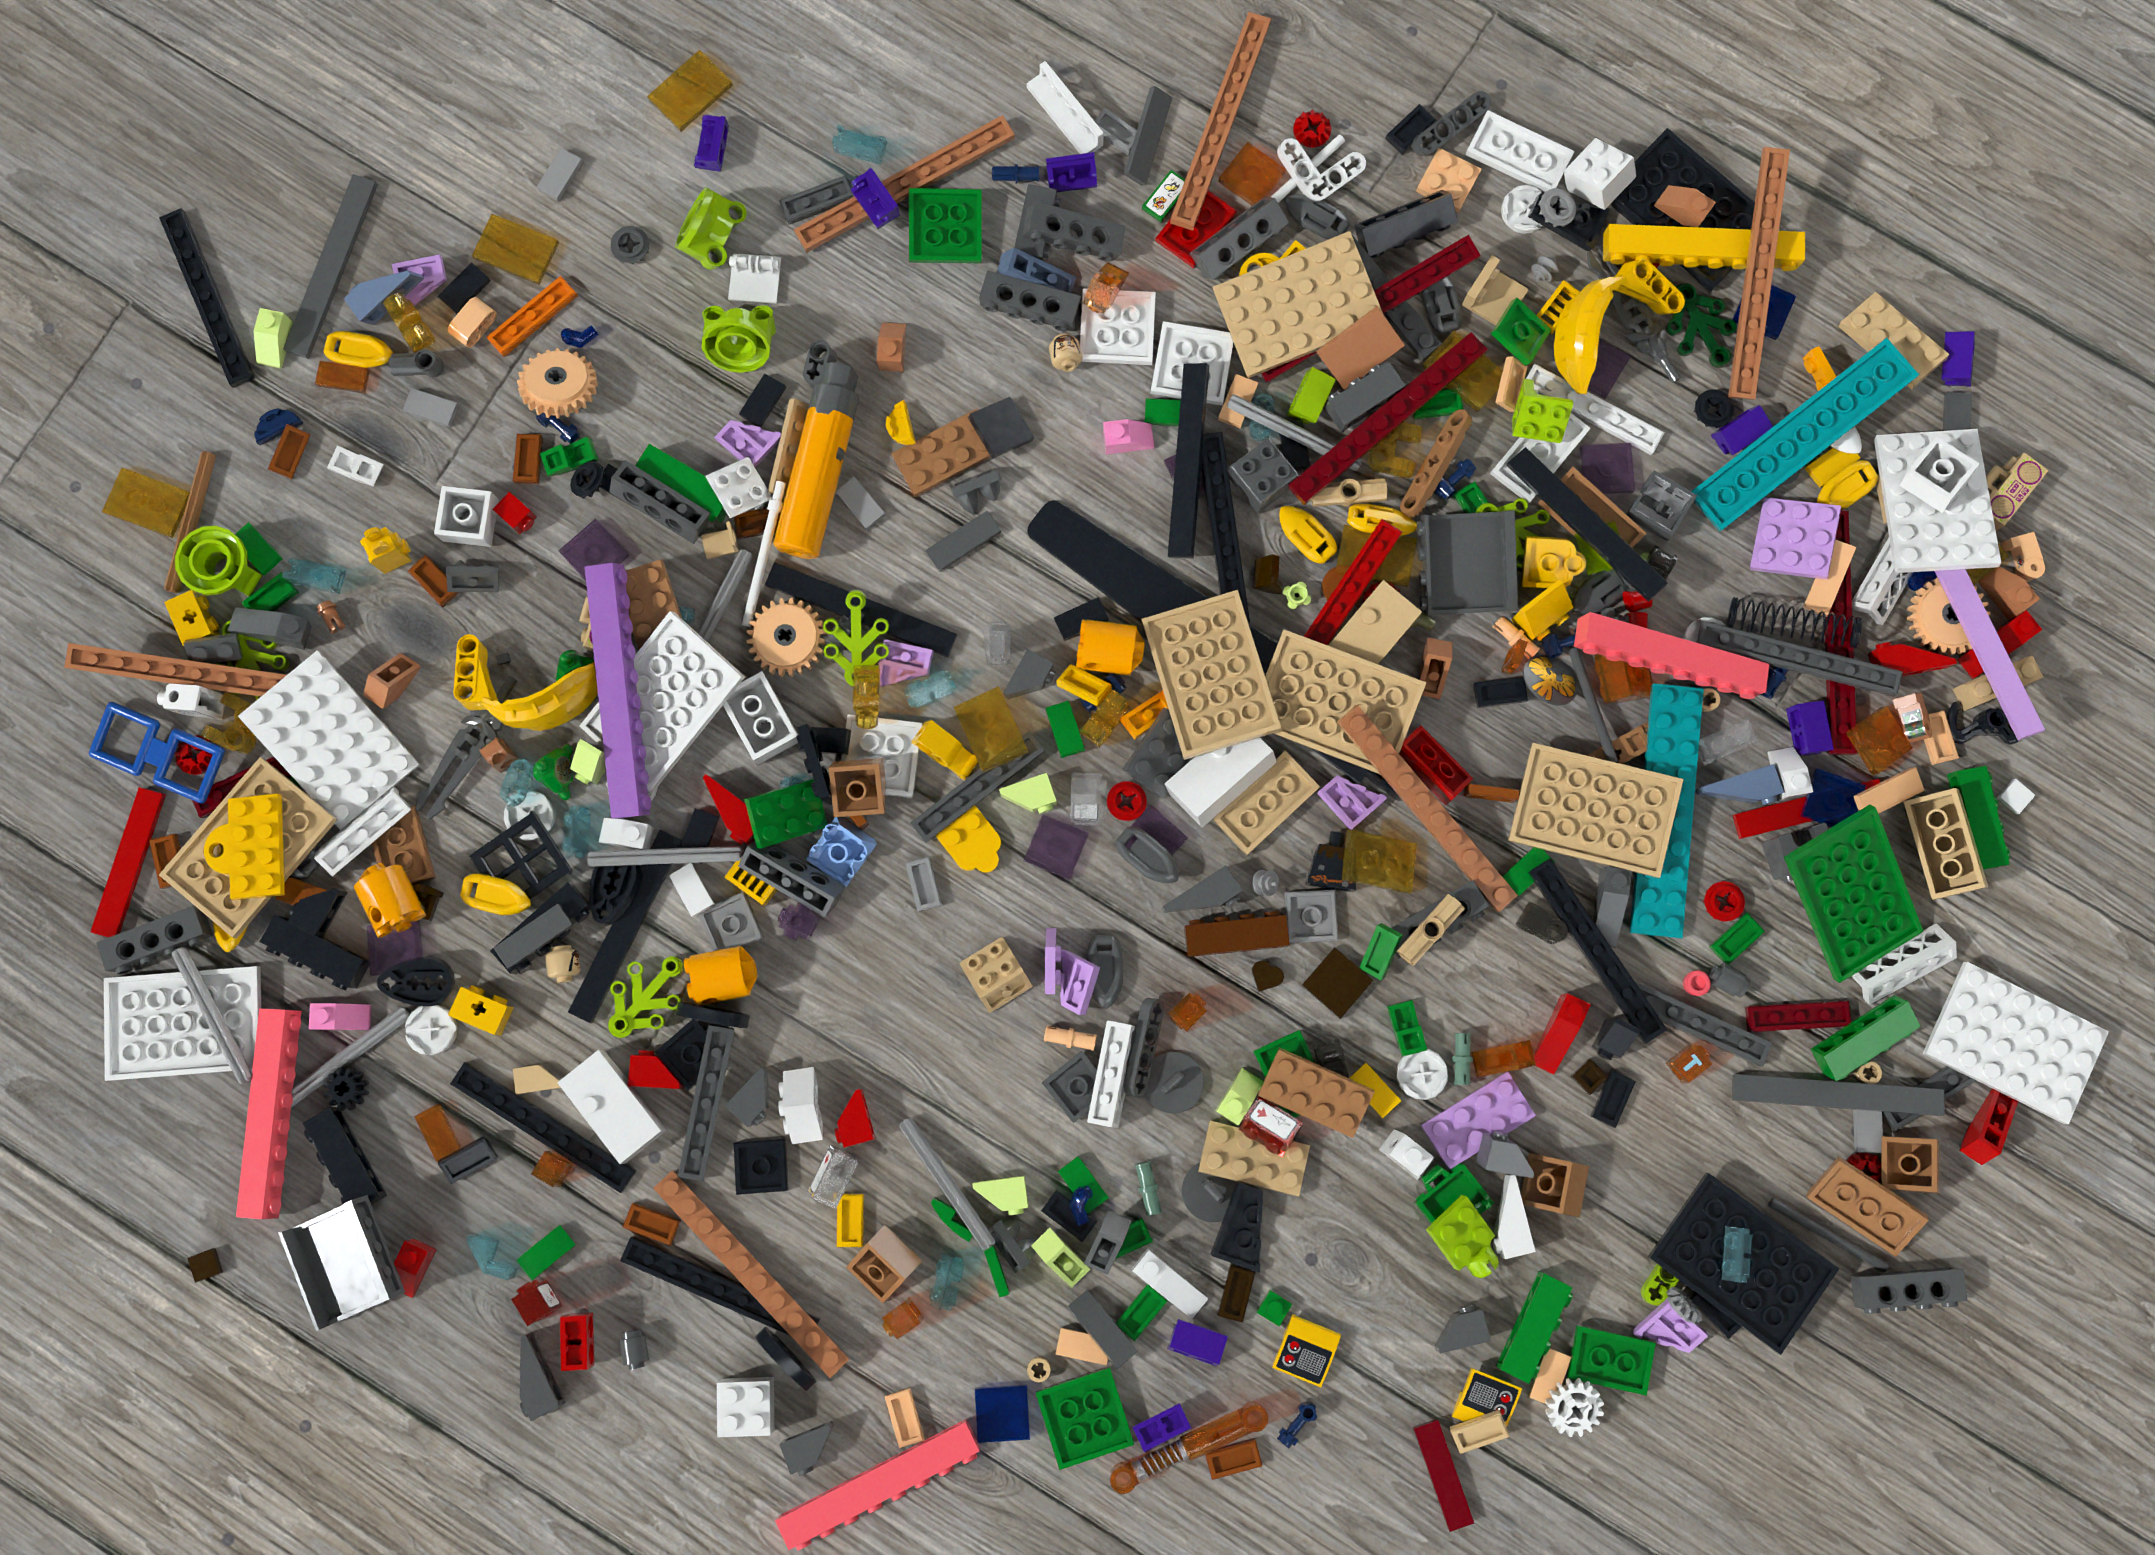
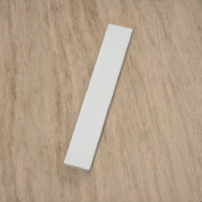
[1526,364,1665,455]

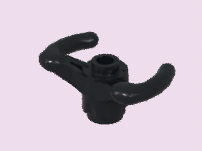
[1947,702,2018,745]

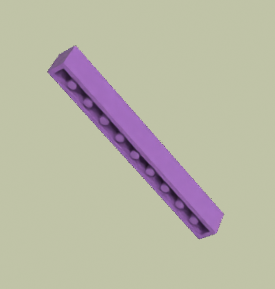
[585,563,651,819]

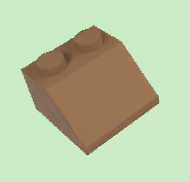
[828,758,886,817]
[1881,1136,1940,1194]
[1521,1153,1589,1218]
[846,1225,922,1303]

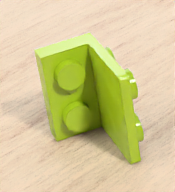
[1512,379,1573,443]

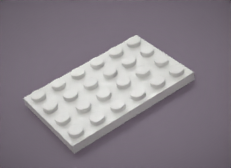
[1874,429,2001,573]
[580,611,745,792]
[238,651,421,830]
[1922,962,2109,1124]
[104,966,261,1081]

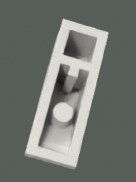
[1492,1174,1536,1259]
[1132,1248,1208,1319]

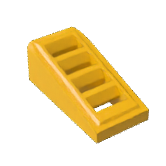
[1537,280,1580,334]
[725,858,777,906]

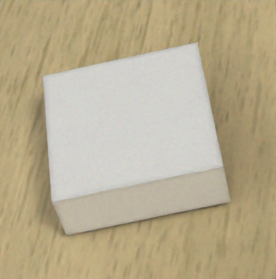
[1997,779,2035,815]

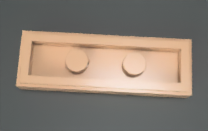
[1803,540,1856,617]
[1853,767,1925,814]

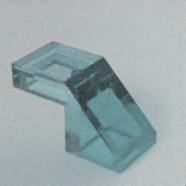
[466,1234,518,1280]

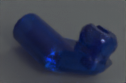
[561,325,599,348]
[1907,571,1938,591]
[1069,1186,1093,1226]

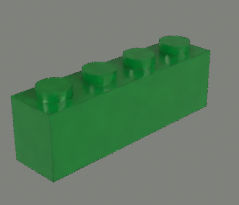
[635,444,727,523]
[1947,766,2010,870]
[1810,995,1921,1081]
[1496,1271,1573,1384]

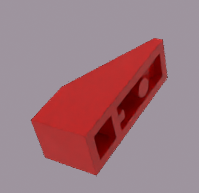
[1957,610,2043,679]
[1868,642,1957,677]
[703,774,755,845]
[1530,993,1591,1075]
[1959,1088,2018,1165]

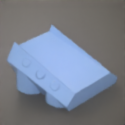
[806,817,877,887]

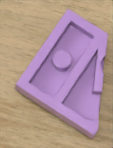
[392,255,447,312]
[714,420,781,467]
[874,639,934,687]
[1317,775,1387,831]
[1045,928,1061,994]
[1060,949,1100,1015]
[1633,1298,1708,1353]

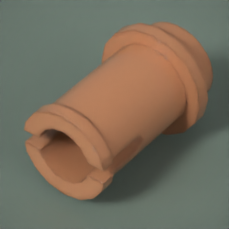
[317,600,346,634]

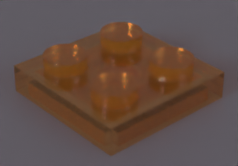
[1218,142,1286,206]
[1846,706,1913,775]

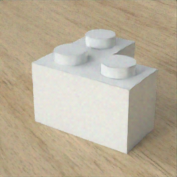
[778,1067,823,1144]

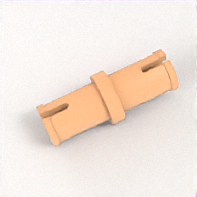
[1492,615,1540,659]
[1044,1025,1097,1051]

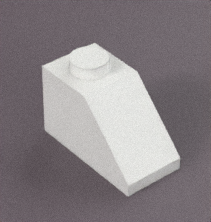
[1767,747,1813,801]
[599,818,654,850]

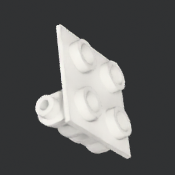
[728,253,781,304]
[705,457,772,519]

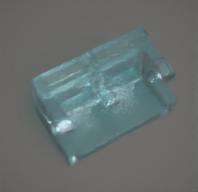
[832,125,887,165]
[282,558,346,594]

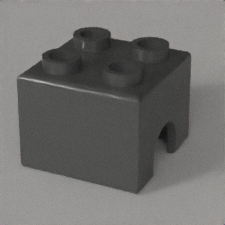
[1228,437,1299,514]
[1762,823,1828,883]

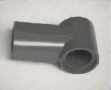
[389,349,444,378]

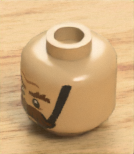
[1049,333,1083,372]
[545,945,580,983]

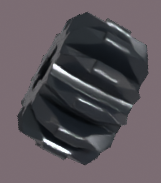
[323,1067,369,1111]

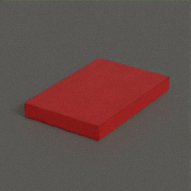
[1155,190,1237,269]

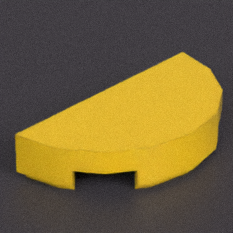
[886,400,916,445]

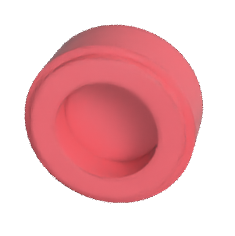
[1683,970,1711,996]

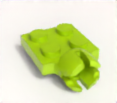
[1426,1195,1499,1278]

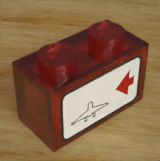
[1239,1096,1303,1158]
[511,1279,563,1326]

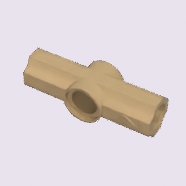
[1311,478,1387,507]
[1397,894,1465,966]

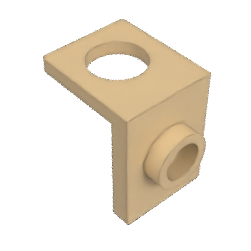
[701,521,739,559]

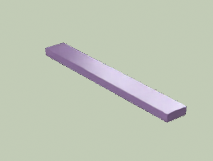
[1935,569,2045,741]

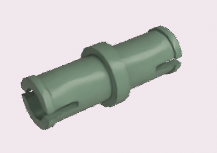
[1452,1033,1473,1085]
[1135,1161,1162,1216]

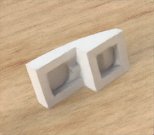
[327,446,384,487]
[669,863,715,918]

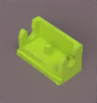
[1286,367,1336,425]

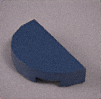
[254,408,303,445]

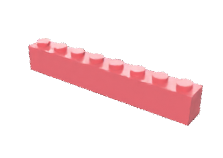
[1574,612,1769,699]
[236,1008,302,1219]
[775,1418,981,1550]

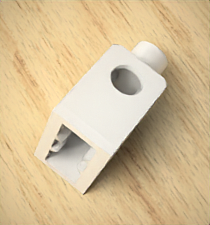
[157,684,227,720]
[1379,1129,1434,1180]

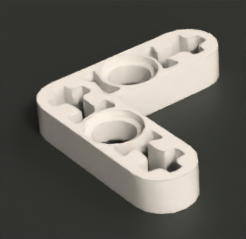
[1277,138,1366,202]

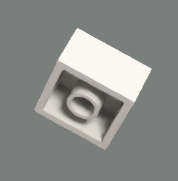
[1564,138,1636,210]
[1899,436,1980,513]
[434,486,499,547]
[717,1377,775,1437]

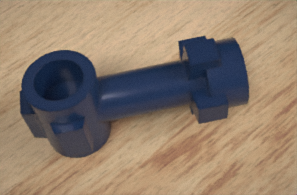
[535,413,580,444]
[1434,459,1476,500]
[1542,629,1576,658]
[1081,673,1127,713]
[1277,1401,1317,1448]

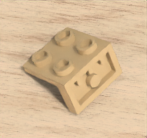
[1462,255,1528,325]
[960,937,1033,1013]

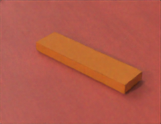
[486,276,578,357]

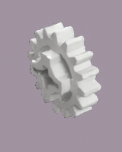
[1545,1378,1604,1437]

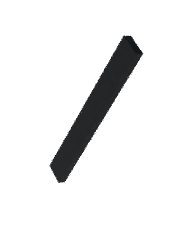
[159,208,255,388]
[1167,363,1210,559]
[1201,432,1250,624]
[1507,447,1668,602]
[765,562,957,658]
[568,830,683,1024]
[1528,858,1667,1044]
[450,1062,636,1193]
[620,1236,821,1336]

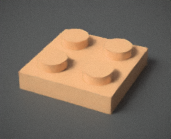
[1416,148,1481,213]

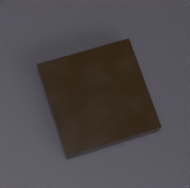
[1301,947,1374,1019]

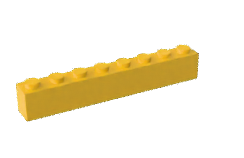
[1603,224,1805,271]

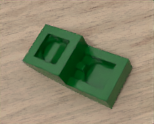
[540,437,599,477]
[235,522,283,576]
[1045,700,1085,758]
[1386,1000,1427,1057]
[931,1197,973,1242]
[516,1225,576,1281]

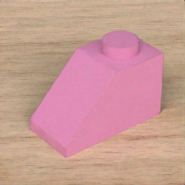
[1103,419,1154,455]
[309,1003,372,1030]

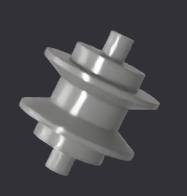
[1532,256,1559,282]
[1252,870,1279,896]

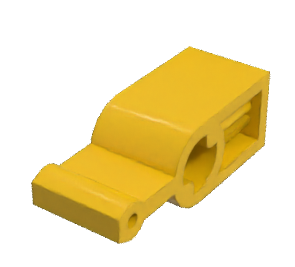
[911,720,979,780]

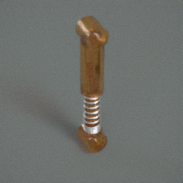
[1110,1401,1268,1494]

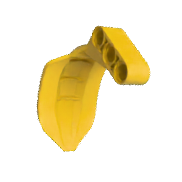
[1554,259,1685,394]
[453,634,598,731]

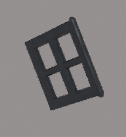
[469,810,572,899]

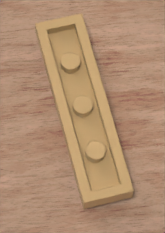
[768,398,809,499]

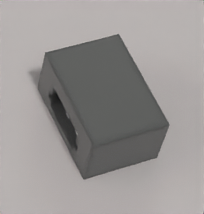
[496,653,511,665]

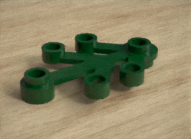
[1666,283,1737,368]

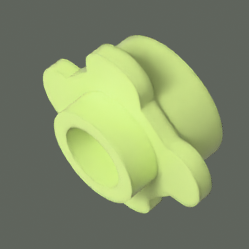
[1283,582,1311,609]

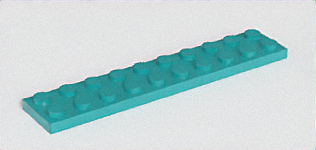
[1691,338,1919,532]
[1630,683,1704,939]

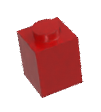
[492,492,537,535]

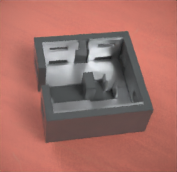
[1626,470,1697,541]

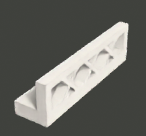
[1027,61,1104,154]
[1852,538,1913,625]
[314,786,411,876]
[1851,923,1957,1005]
[1087,1020,1136,1128]

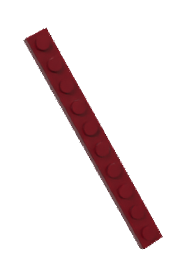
[1260,234,1481,383]
[1288,332,1488,506]
[1825,510,1857,755]

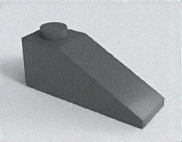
[228,607,312,650]
[1161,865,1243,913]
[1593,866,1632,948]
[520,1332,566,1421]

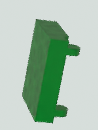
[1414,1163,1494,1224]

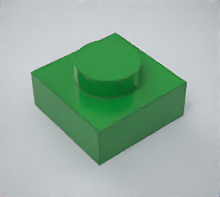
[1256,1289,1292,1327]

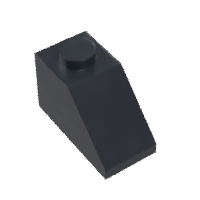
[288,888,348,937]
[1592,1018,1641,1061]

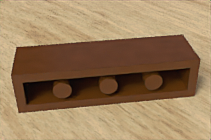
[1184,911,1290,957]

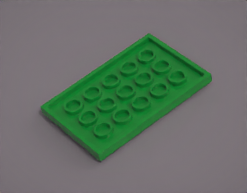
[1784,804,1923,983]

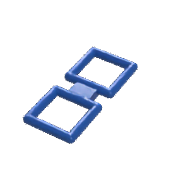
[89,702,225,804]

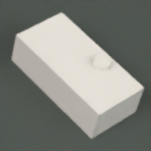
[1165,737,1277,828]
[557,1050,667,1164]

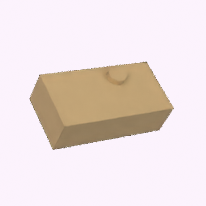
[1328,580,1422,665]
[1903,788,1988,900]

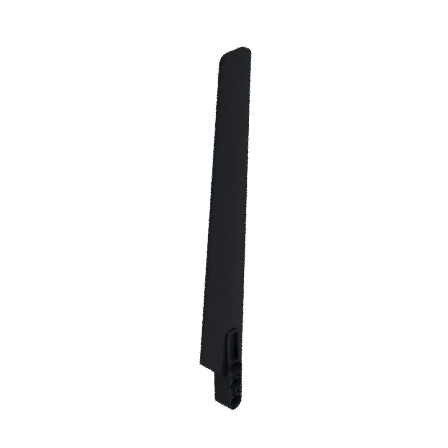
[1027,500,1403,801]

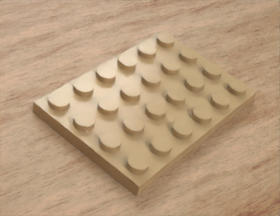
[1212,231,1383,379]
[1142,590,1282,760]
[1265,630,1426,775]
[1508,743,1683,878]
[159,757,338,938]

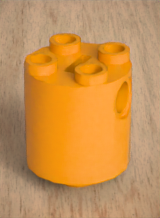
[1076,620,1145,675]
[354,863,426,938]
[684,946,758,1006]

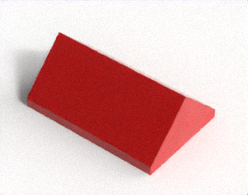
[1399,725,1474,806]

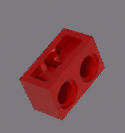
[560,1312,594,1371]

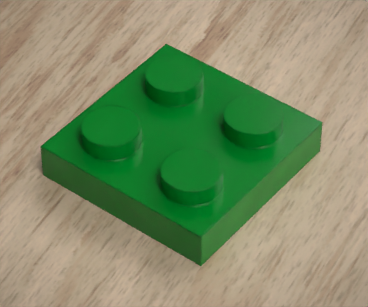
[1491,297,1551,366]

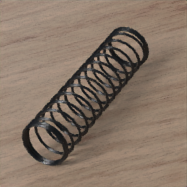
[1727,596,1863,649]

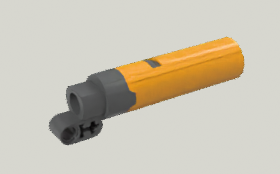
[773,340,859,559]

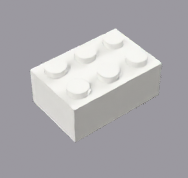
[723,671,798,765]

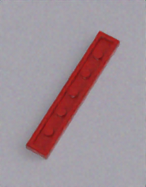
[1304,519,1402,646]
[1732,779,1880,839]
[90,787,166,937]

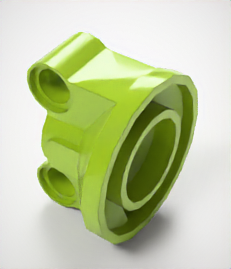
[675,187,747,270]
[701,305,776,373]
[175,526,263,596]

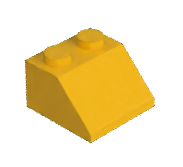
[1511,579,1573,641]

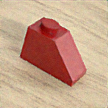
[628,1050,684,1089]
[834,1089,876,1148]
[394,1239,437,1298]

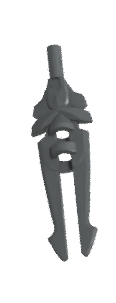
[1587,246,1681,383]
[416,676,518,819]

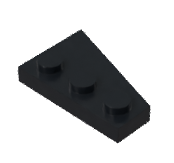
[1528,193,1610,251]
[796,724,832,805]
[1210,1181,1263,1273]

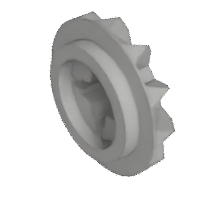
[1538,188,1576,227]
[1667,1287,1702,1324]

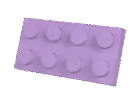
[1420,1071,1536,1170]

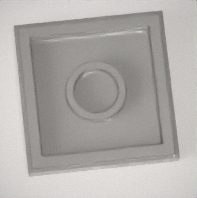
[1284,890,1339,943]
[698,892,764,951]

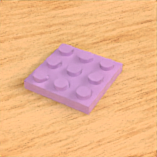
[1750,497,1841,580]

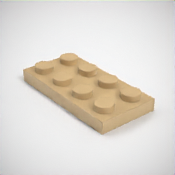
[1839,292,1949,390]
[1212,750,1320,856]
[1198,1121,1310,1197]

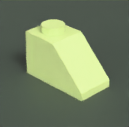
[254,308,294,369]
[570,739,606,785]
[999,773,1057,814]
[1215,1068,1264,1125]
[972,1175,1029,1215]
[1031,1228,1090,1287]

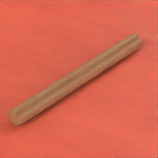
[164,451,216,593]

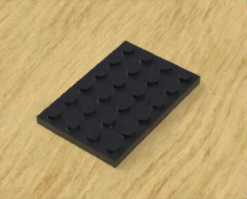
[1610,128,1755,291]
[1648,1173,1839,1355]

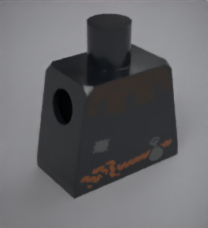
[1305,831,1356,892]

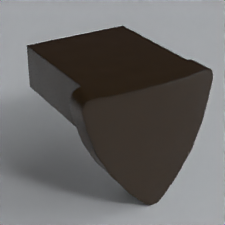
[1253,554,1282,594]
[413,883,444,921]

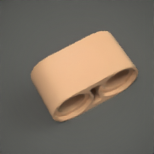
[448,297,497,348]

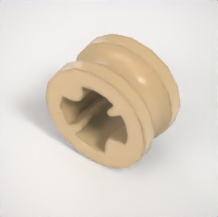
[1702,688,1720,712]
[1854,1061,1882,1084]
[1027,1357,1051,1383]

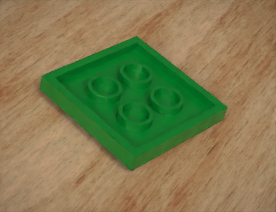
[909,188,982,264]
[1035,1367,1134,1470]

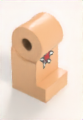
[2001,532,2045,582]

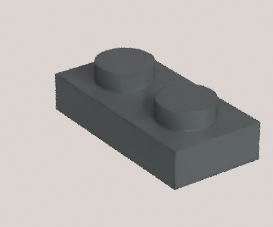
[183,633,243,664]

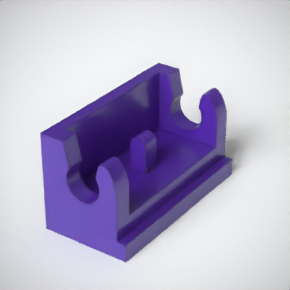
[694,115,729,172]
[1046,152,1097,193]
[851,168,900,229]
[1941,331,1975,387]
[1711,405,1773,455]
[1786,701,1834,757]
[1167,1319,1228,1366]
[1132,1403,1192,1453]

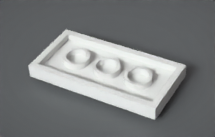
[1465,110,1574,192]
[1490,413,1590,504]

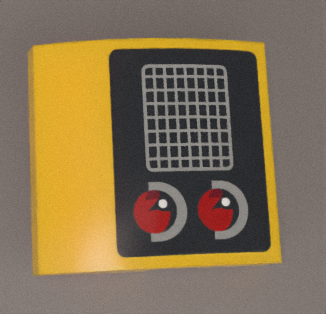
[1272,1314,1341,1387]
[1452,1367,1522,1427]

